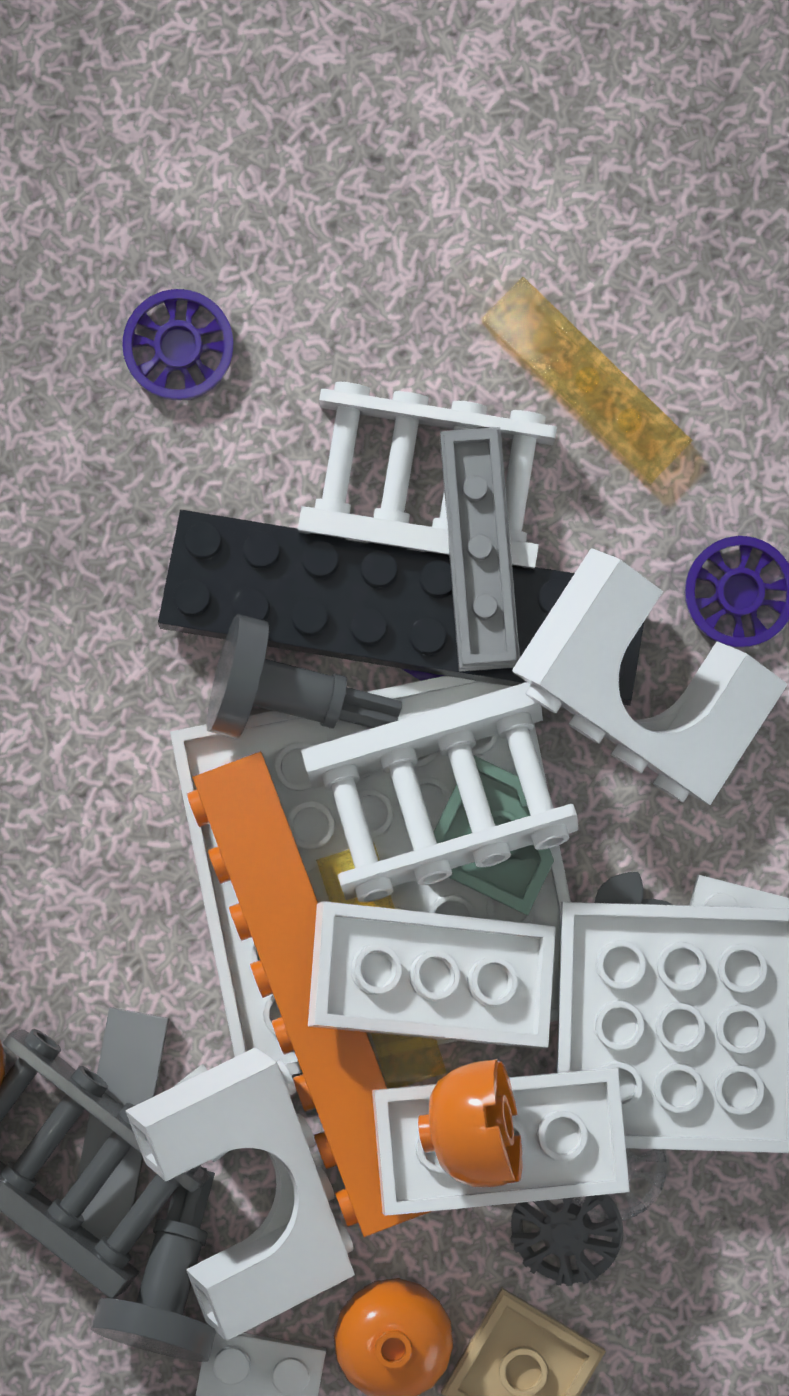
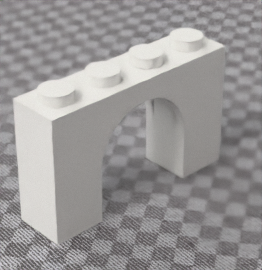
[512,548,788,805]
[125,1047,355,1341]

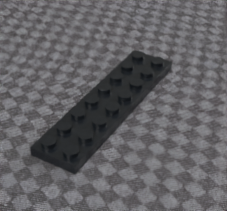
[158,510,644,706]

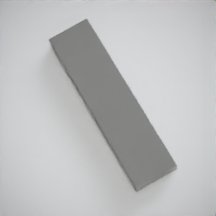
[440,427,520,672]
[77,1007,169,1240]

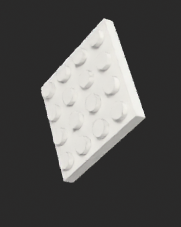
[557,902,789,1153]

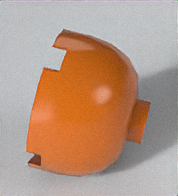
[418,1059,523,1187]
[334,1278,453,1396]

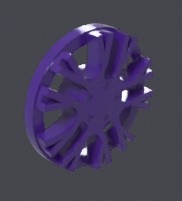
[122,289,234,400]
[684,536,789,648]

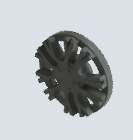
[510,1194,623,1286]

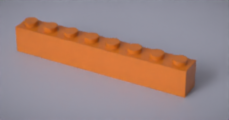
[187,751,432,1237]

